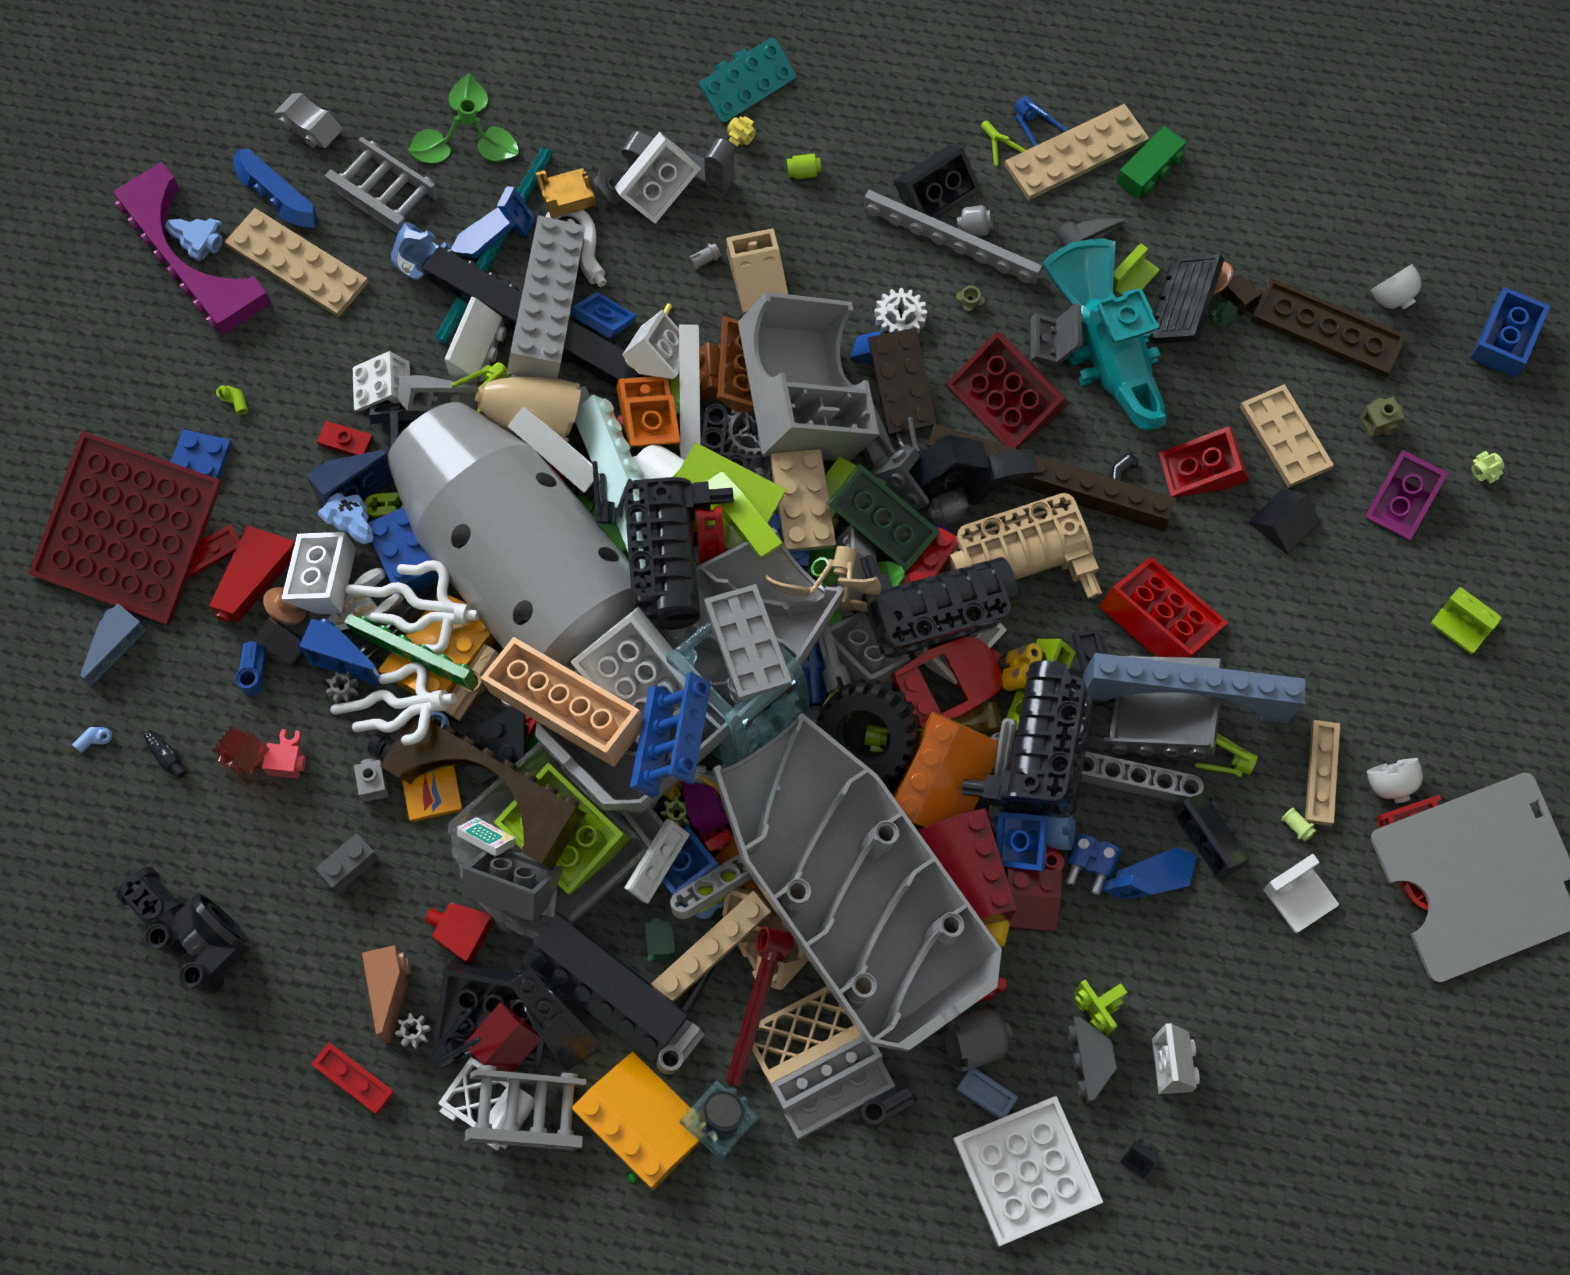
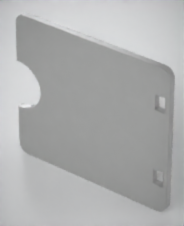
[1371,773,1570,982]

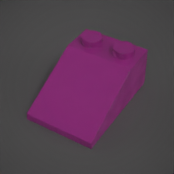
[1365,450,1448,540]

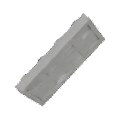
[704,584,792,701]

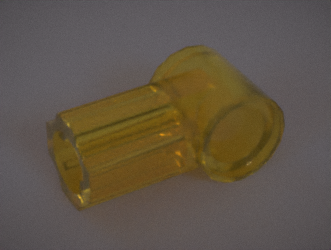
[953,702,1003,735]

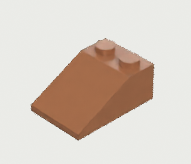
[362,945,411,1044]

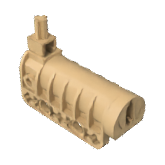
[945,493,1102,599]

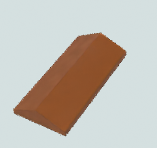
[717,316,755,412]

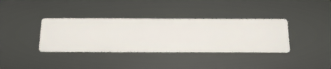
[679,325,700,460]

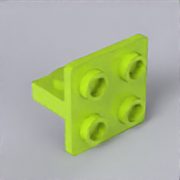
[1430,587,1501,654]
[1074,980,1127,1037]

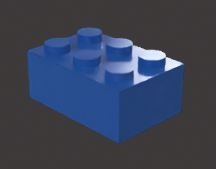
[1470,287,1550,378]
[368,507,439,597]

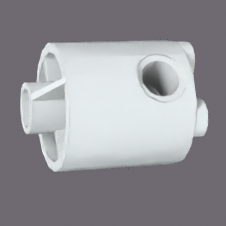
[632,445,685,479]

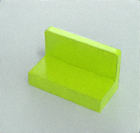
[1113,243,1159,296]

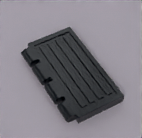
[1148,254,1225,344]

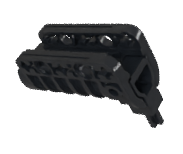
[624,477,734,630]
[962,661,1093,818]

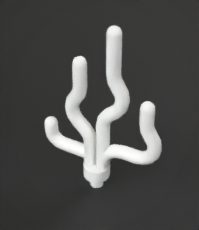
[345,560,479,655]
[330,662,457,745]

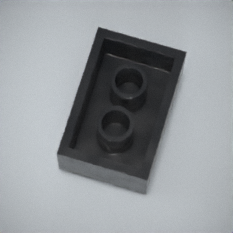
[909,434,990,503]

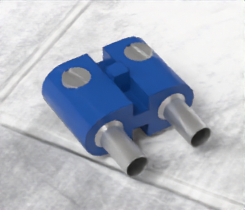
[1065,834,1122,895]

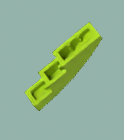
[707,471,782,560]

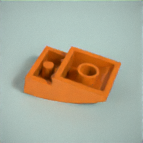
[617,376,680,447]

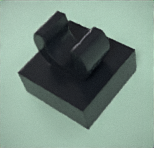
[1120,1138,1159,1178]

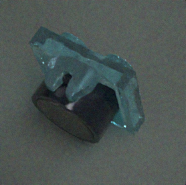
[679,1080,758,1160]

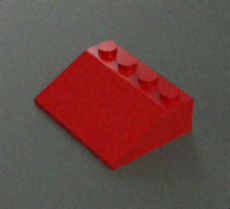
[1099,557,1228,658]

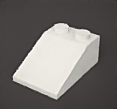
[1152,1023,1200,1094]

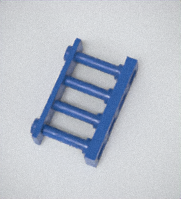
[630,671,712,798]

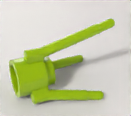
[451,362,510,414]
[864,725,923,753]
[1194,733,1258,777]

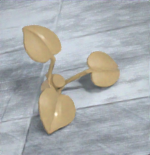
[766,546,881,612]

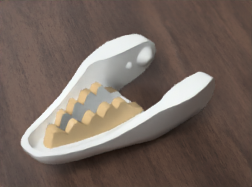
[328,568,403,631]

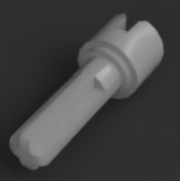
[818,623,852,694]

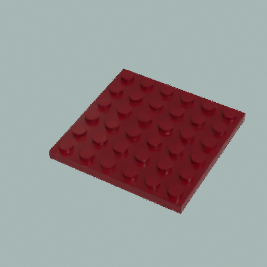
[28,431,223,625]

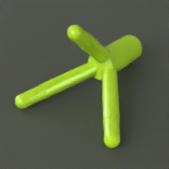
[981,120,1026,167]

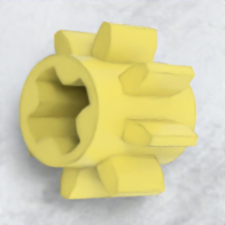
[727,116,756,147]

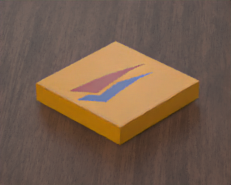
[402,766,463,822]

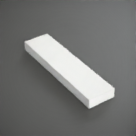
[508,407,602,493]

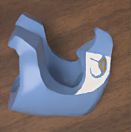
[391,222,452,280]

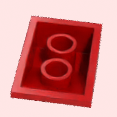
[1159,426,1250,498]

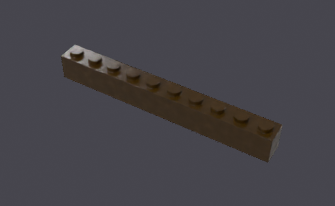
[927,424,1176,531]

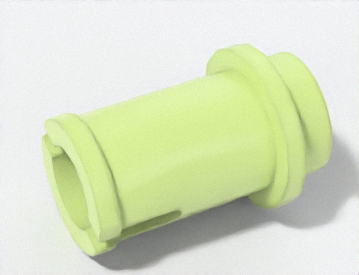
[1281,807,1316,841]

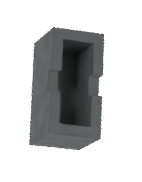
[315,833,379,895]

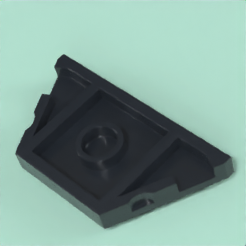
[459,706,529,784]

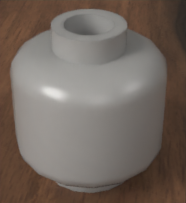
[957,205,993,237]

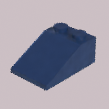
[306,450,394,507]

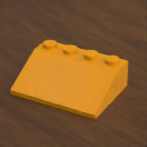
[378,594,497,712]
[571,1051,706,1191]

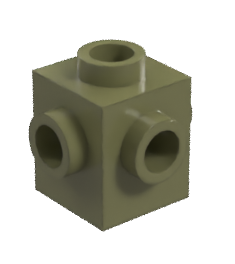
[1360,397,1404,438]

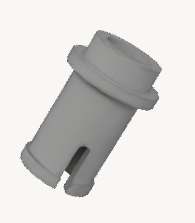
[689,243,721,270]

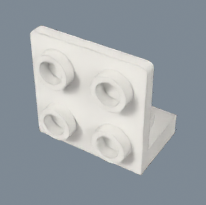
[353,351,410,412]
[1263,854,1339,933]

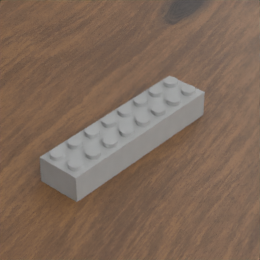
[507,215,585,379]

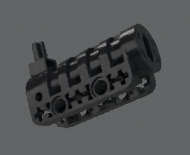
[860,554,1018,658]

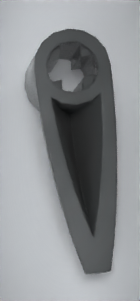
[1057,218,1125,246]

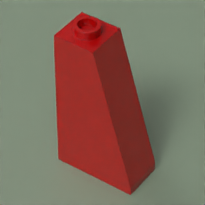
[209,526,295,623]

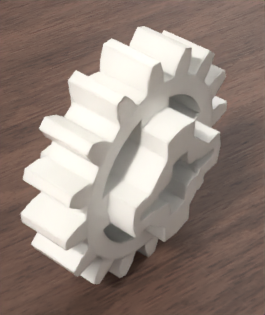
[874,288,927,334]

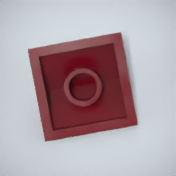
[465,1002,542,1072]

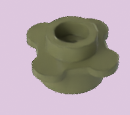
[956,286,985,312]

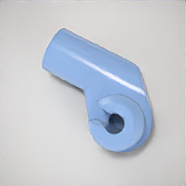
[72,727,112,753]

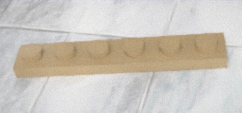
[651,891,773,1002]

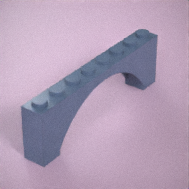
[1083,653,1305,723]

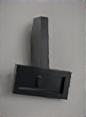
[369,402,422,447]

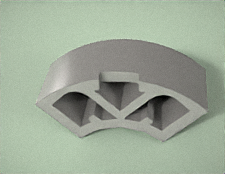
[274,93,343,148]

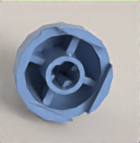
[1046,800,1076,850]

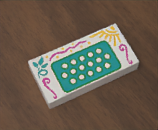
[457,817,515,856]

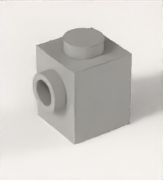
[354,759,389,802]

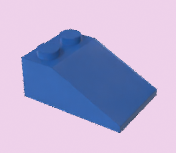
[299,618,382,687]

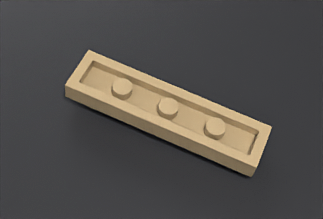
[1305,720,1340,826]

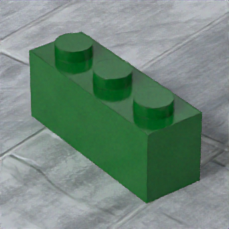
[1117,126,1186,199]

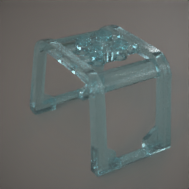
[666,621,810,767]

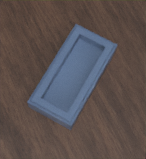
[956,1068,1018,1119]

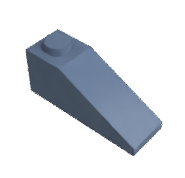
[80,603,146,686]

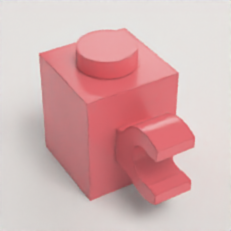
[262,729,306,779]

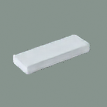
[624,819,690,904]

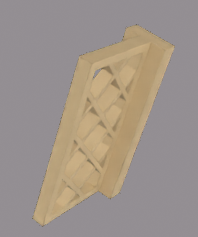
[752,986,861,1092]

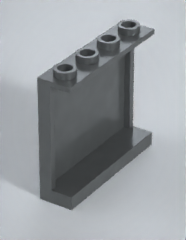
[1104,656,1225,758]

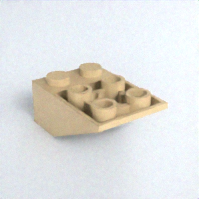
[726,228,788,314]

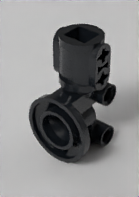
[116,867,253,994]

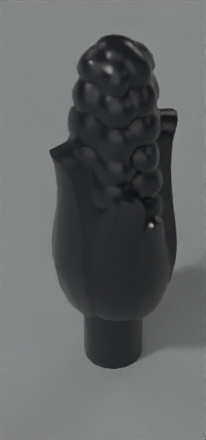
[143,730,186,779]

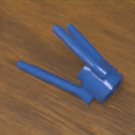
[1014,96,1069,147]

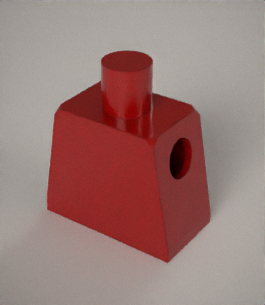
[425,903,495,964]

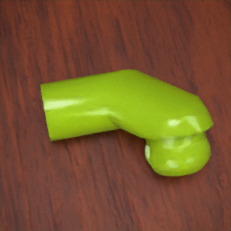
[216,386,248,415]

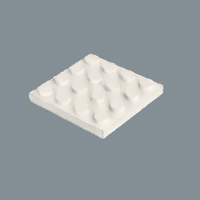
[953,1096,1103,1247]

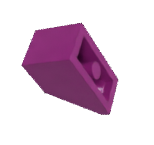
[680,781,729,835]

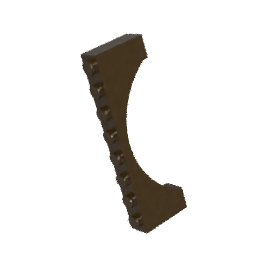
[380,715,586,870]

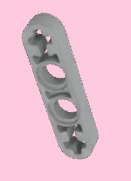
[670,854,753,919]

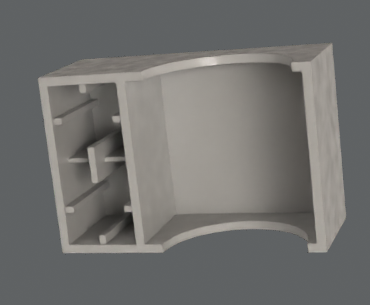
[738,292,879,462]

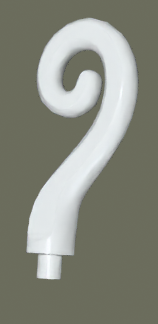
[546,209,607,287]

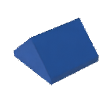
[996,812,1049,871]

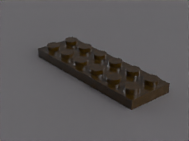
[1251,277,1407,378]

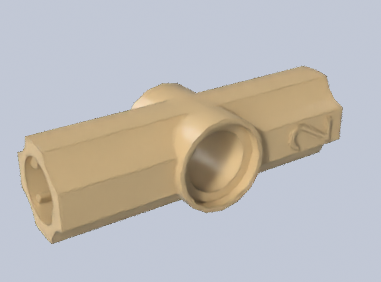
[444,644,500,722]

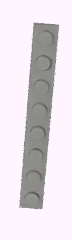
[864,190,1042,285]

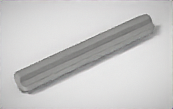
[988,718,1017,818]

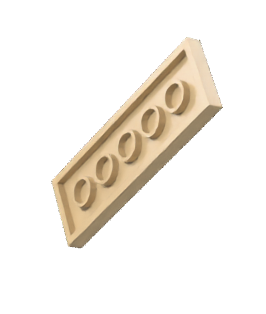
[1004,104,1149,201]
[225,208,369,317]

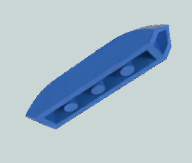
[233,149,318,228]

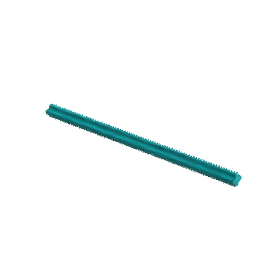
[435,146,553,345]

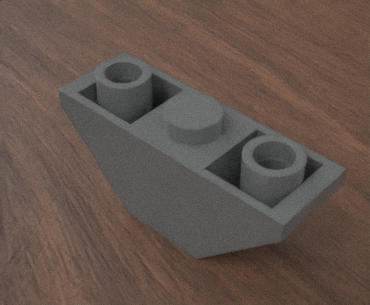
[1067,1017,1117,1105]

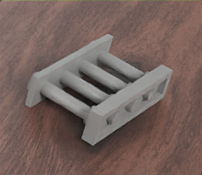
[325,137,438,234]
[465,1065,586,1150]

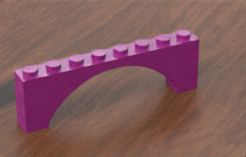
[113,161,271,335]

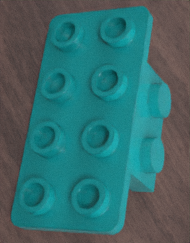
[699,37,796,122]

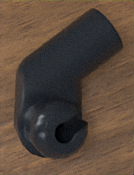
[1111,453,1139,482]

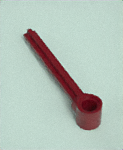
[726,926,793,1086]

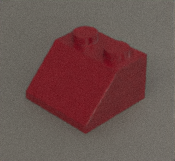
[1005,867,1062,932]

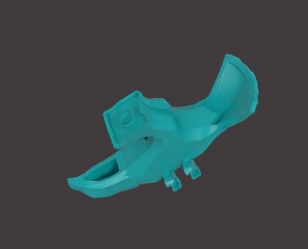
[1042,238,1167,430]

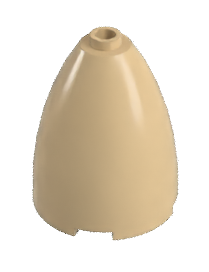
[475,376,581,443]

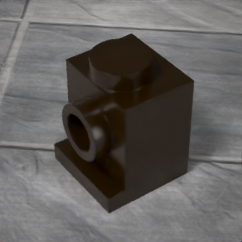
[1222,274,1263,316]

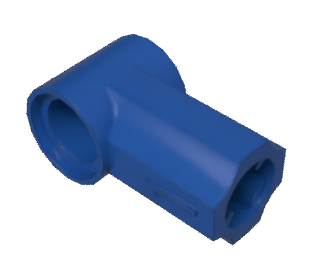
[235,641,267,696]

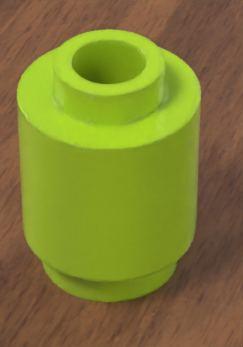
[787,153,821,180]

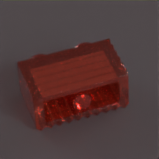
[212,727,270,774]

